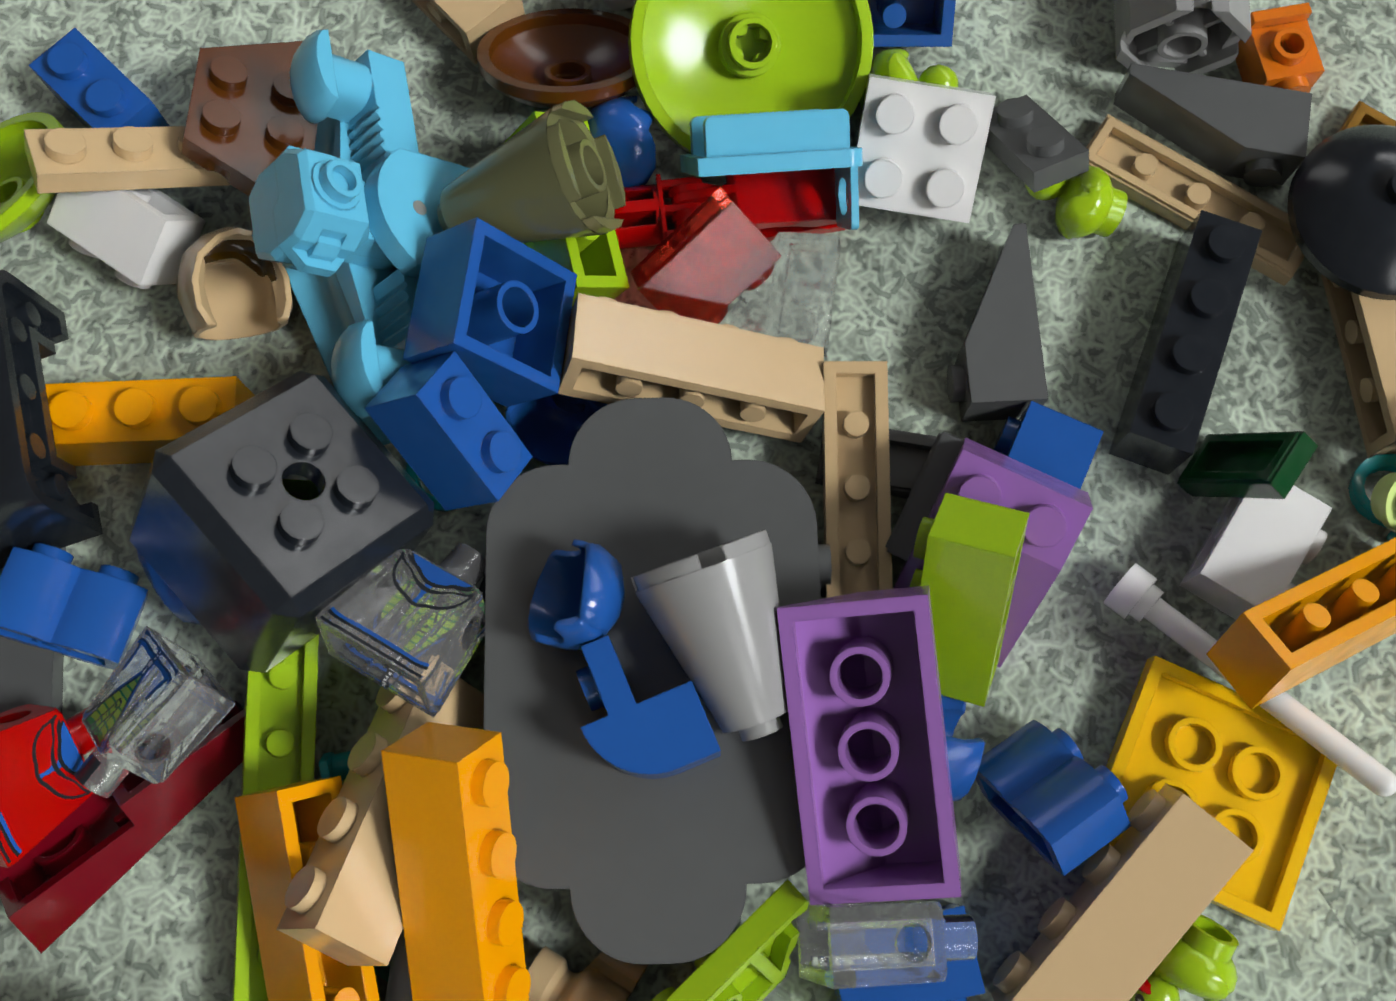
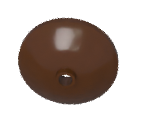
[477,8,636,110]

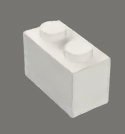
[47,189,206,289]
[1179,485,1332,620]

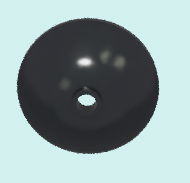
[1287,125,1396,300]

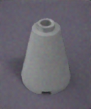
[631,529,788,742]

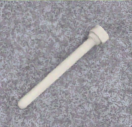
[1103,563,1396,797]

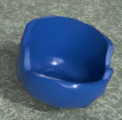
[588,95,656,187]
[505,394,607,465]
[527,539,625,650]

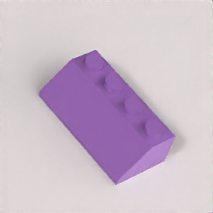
[777,585,961,905]

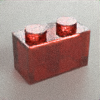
[630,187,782,324]

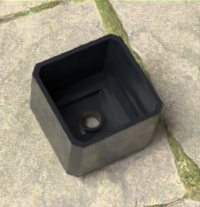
[129,371,434,673]

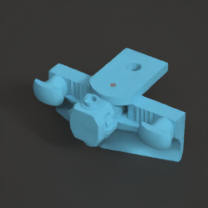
[249,29,470,445]

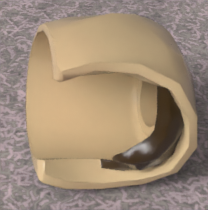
[177,227,293,340]

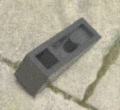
[1114,63,1312,187]
[946,223,1048,422]

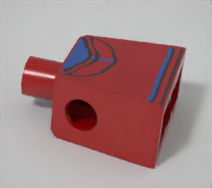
[0,704,110,868]

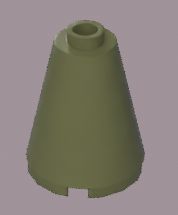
[437,100,626,243]

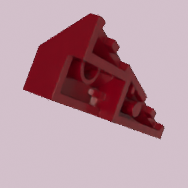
[0,700,245,954]

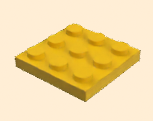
[1106,655,1337,931]

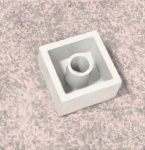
[847,74,996,223]

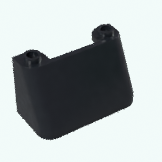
[0,269,103,569]

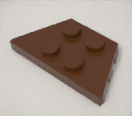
[181,41,318,196]

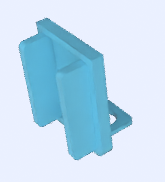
[680,109,863,230]

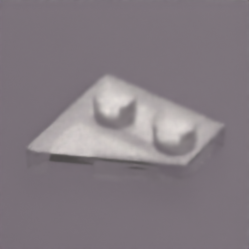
[721,232,841,357]

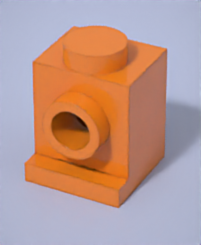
[1235,2,1325,93]

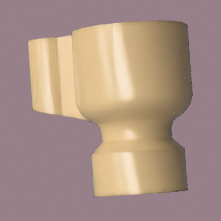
[528,946,649,1001]

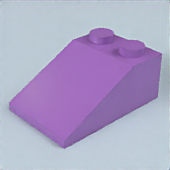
[893,437,1093,668]

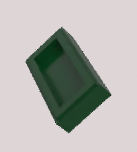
[1177,431,1318,499]

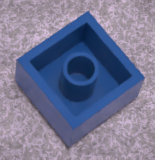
[403,217,577,407]

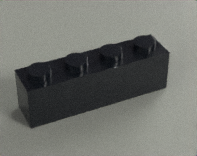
[1109,210,1262,475]

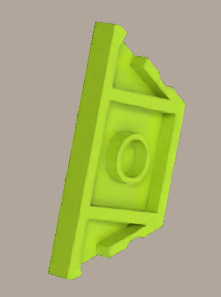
[651,879,809,1001]

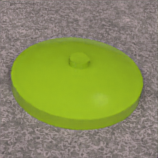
[628,0,874,154]

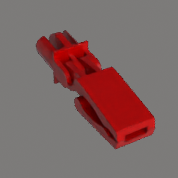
[614,168,848,254]

